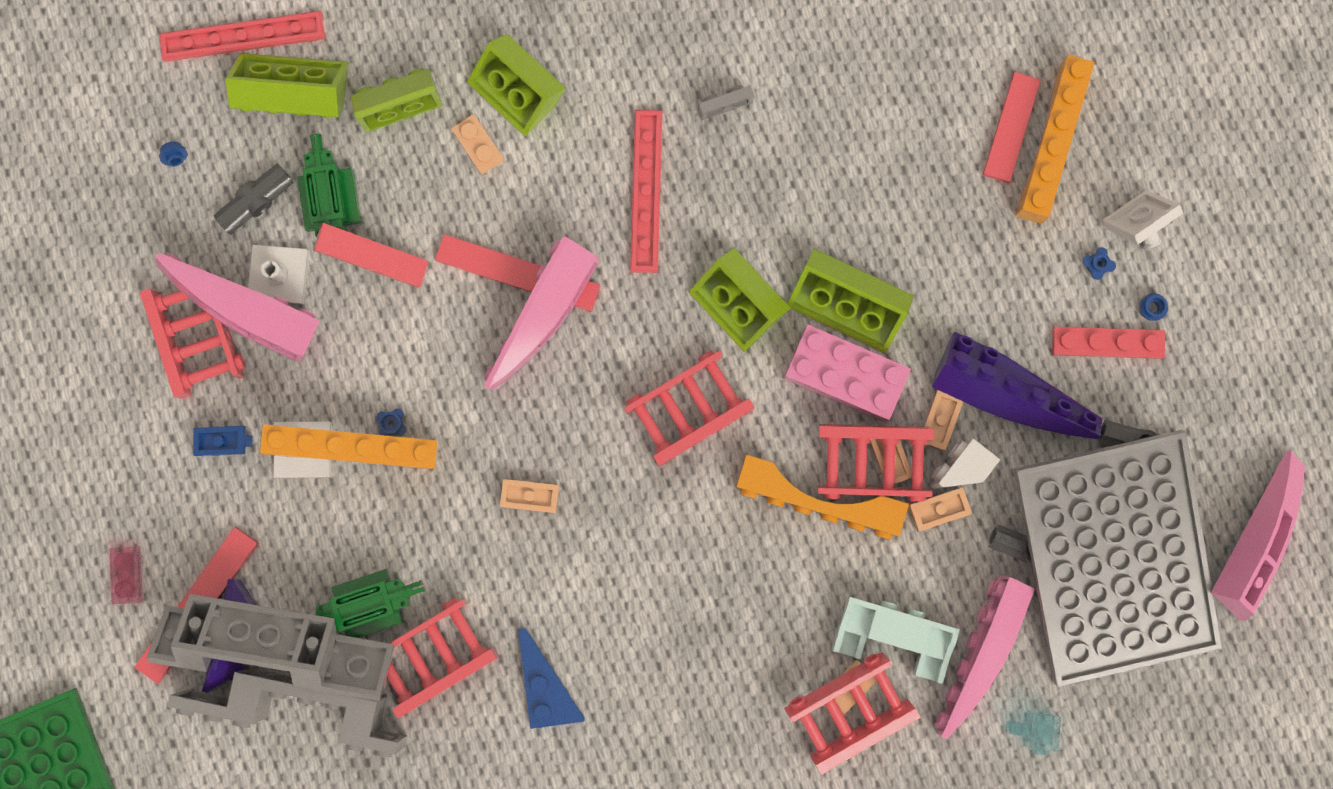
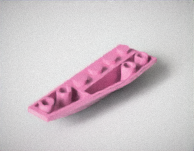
[484,236,601,390]
[156,252,320,363]
[1211,450,1305,622]
[935,576,1035,739]

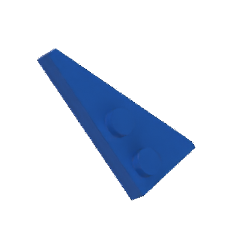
[518,628,585,729]

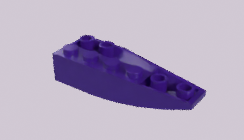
[931,332,1103,439]

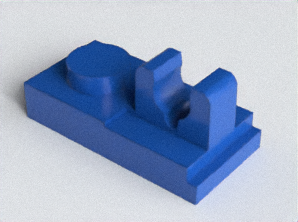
[193,426,252,456]

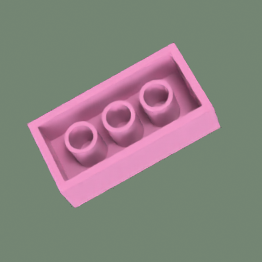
[783,325,911,423]

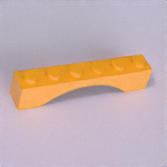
[1015,54,1095,224]
[259,424,437,469]
[736,455,909,540]

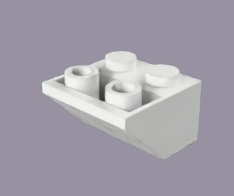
[929,439,1001,489]

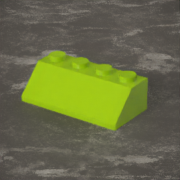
[225,53,348,118]
[787,248,914,354]

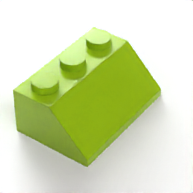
[467,34,566,136]
[351,68,443,133]
[689,248,791,352]

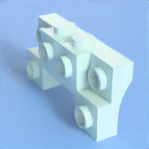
[831,596,960,684]

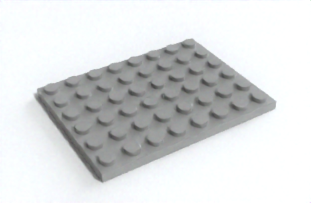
[1014,430,1222,687]

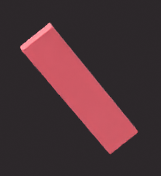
[982,72,1041,184]
[313,223,428,288]

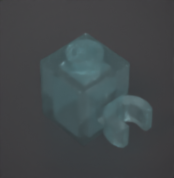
[1006,711,1061,755]

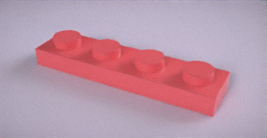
[1052,327,1165,359]

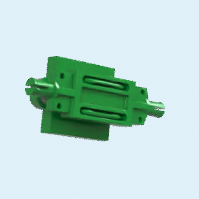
[297,134,362,238]
[316,569,425,638]

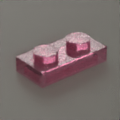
[109,546,143,605]

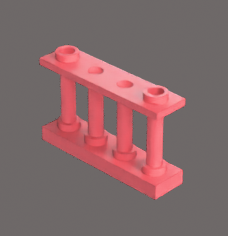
[140,288,246,399]
[624,350,755,467]
[818,424,934,501]
[382,597,499,719]
[784,652,921,775]

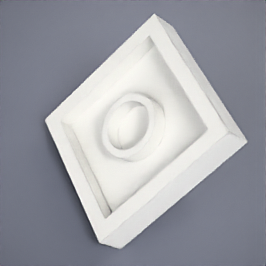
[1103,190,1183,248]
[248,245,309,305]
[273,421,332,478]

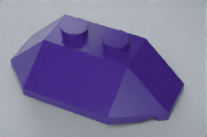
[202,578,257,693]

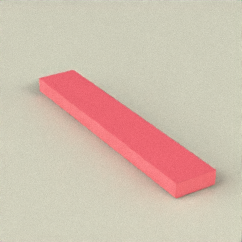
[159,11,326,62]
[630,110,662,273]
[435,234,601,312]
[134,527,259,684]

